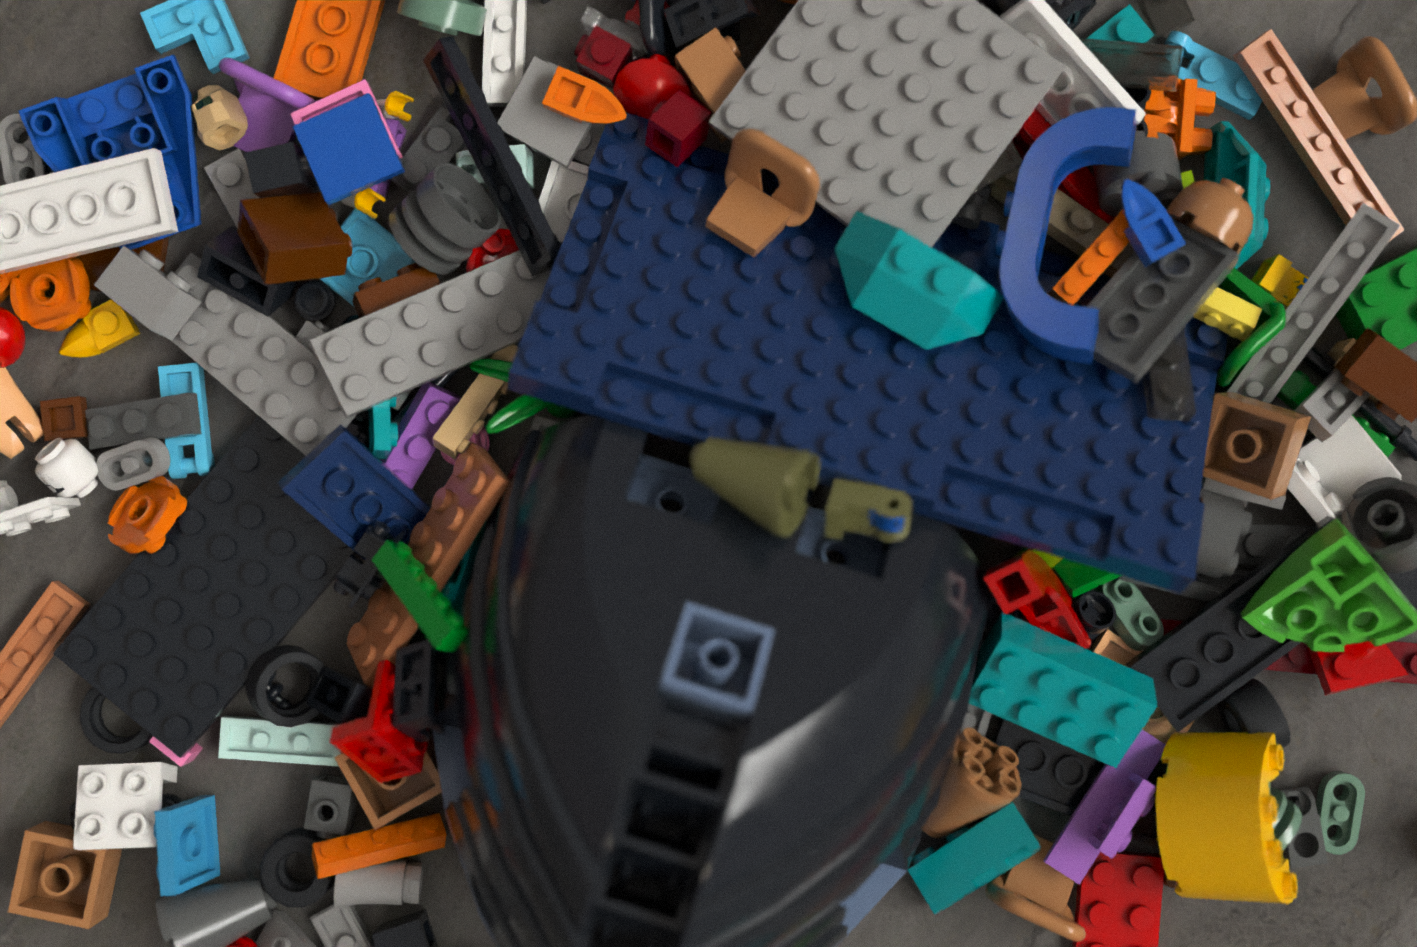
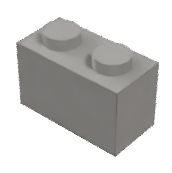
[94,246,201,341]

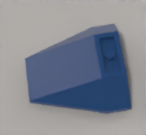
[18,54,202,250]

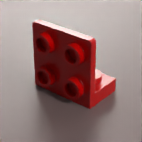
[329,659,429,783]

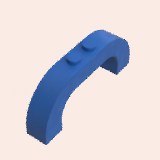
[996,107,1136,364]

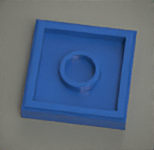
[293,93,405,205]

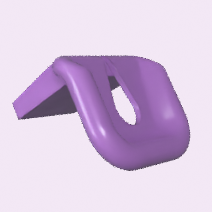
[219,57,317,152]

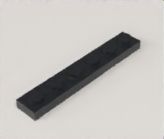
[423,36,561,276]

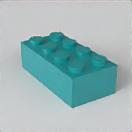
[969,612,1158,768]

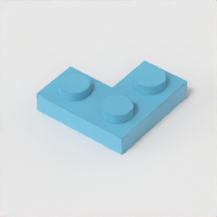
[140,0,250,74]

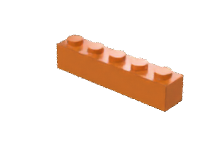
[1047,209,1129,305]
[312,813,447,879]

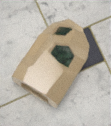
[191,85,248,151]

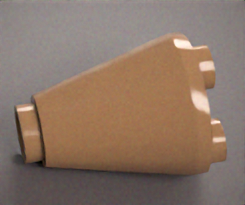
[922,728,1022,838]

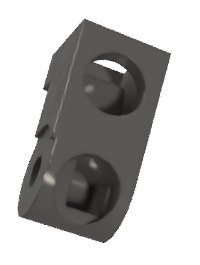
[1281,786,1328,868]

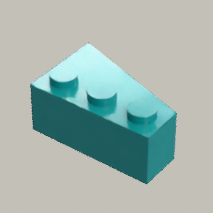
[908,802,1041,915]

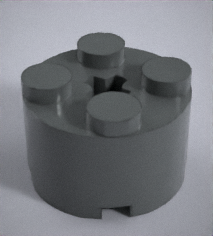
[1093,131,1183,217]
[1342,477,1417,574]
[1196,488,1252,579]

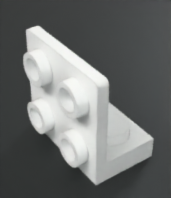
[1288,416,1402,523]
[0,480,81,536]
[73,762,177,850]

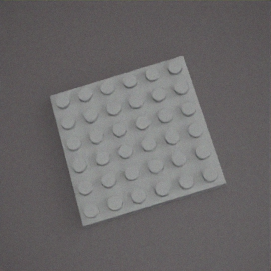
[709,0,1066,247]

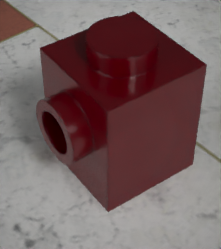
[574,25,634,88]
[645,89,712,167]

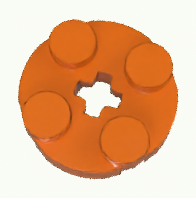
[10,257,91,332]
[108,476,187,554]

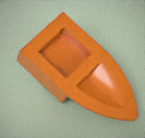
[542,66,627,124]

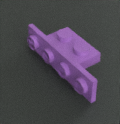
[1043,729,1166,884]

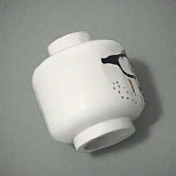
[35,438,98,498]

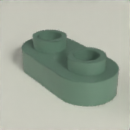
[1095,577,1164,651]
[1316,771,1365,855]

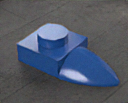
[1122,179,1186,267]

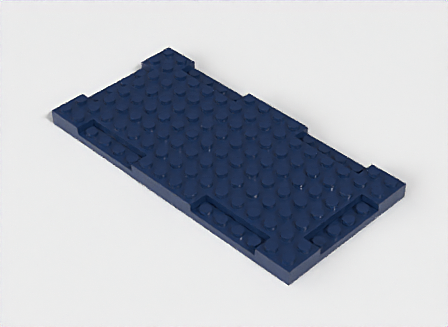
[508,112,1228,594]

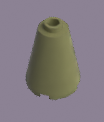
[690,437,820,537]

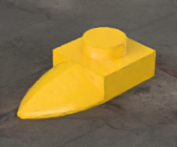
[59,299,141,358]

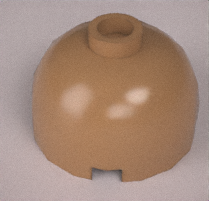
[1166,178,1254,253]

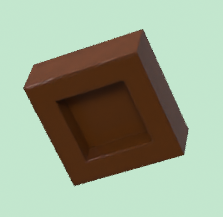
[40,396,88,442]

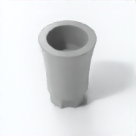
[334,859,424,907]

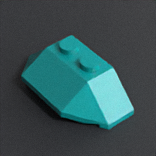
[1204,121,1270,284]
[834,211,1004,350]

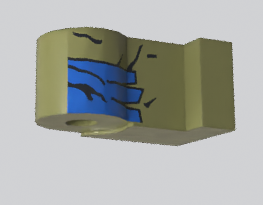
[825,478,912,542]

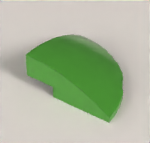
[1241,518,1417,652]

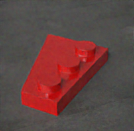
[1306,641,1409,696]

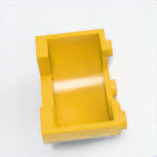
[1156,732,1297,904]

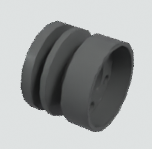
[389,163,501,275]

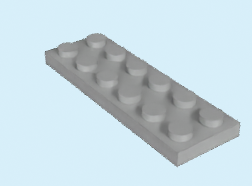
[309,251,551,419]
[172,252,357,456]

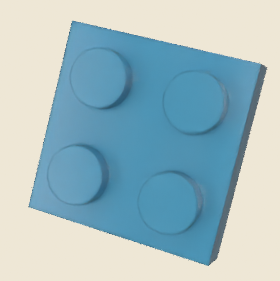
[153,795,220,896]

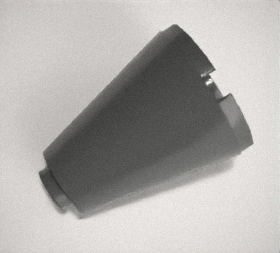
[155,878,279,947]

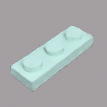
[218,715,342,766]

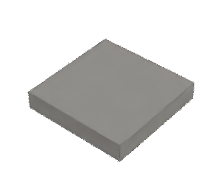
[497,56,593,169]

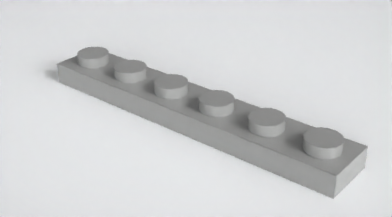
[1227,203,1401,404]

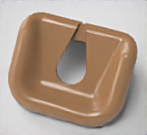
[1312,36,1417,140]
[705,129,820,257]
[985,834,1086,942]

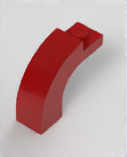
[983,550,1091,649]

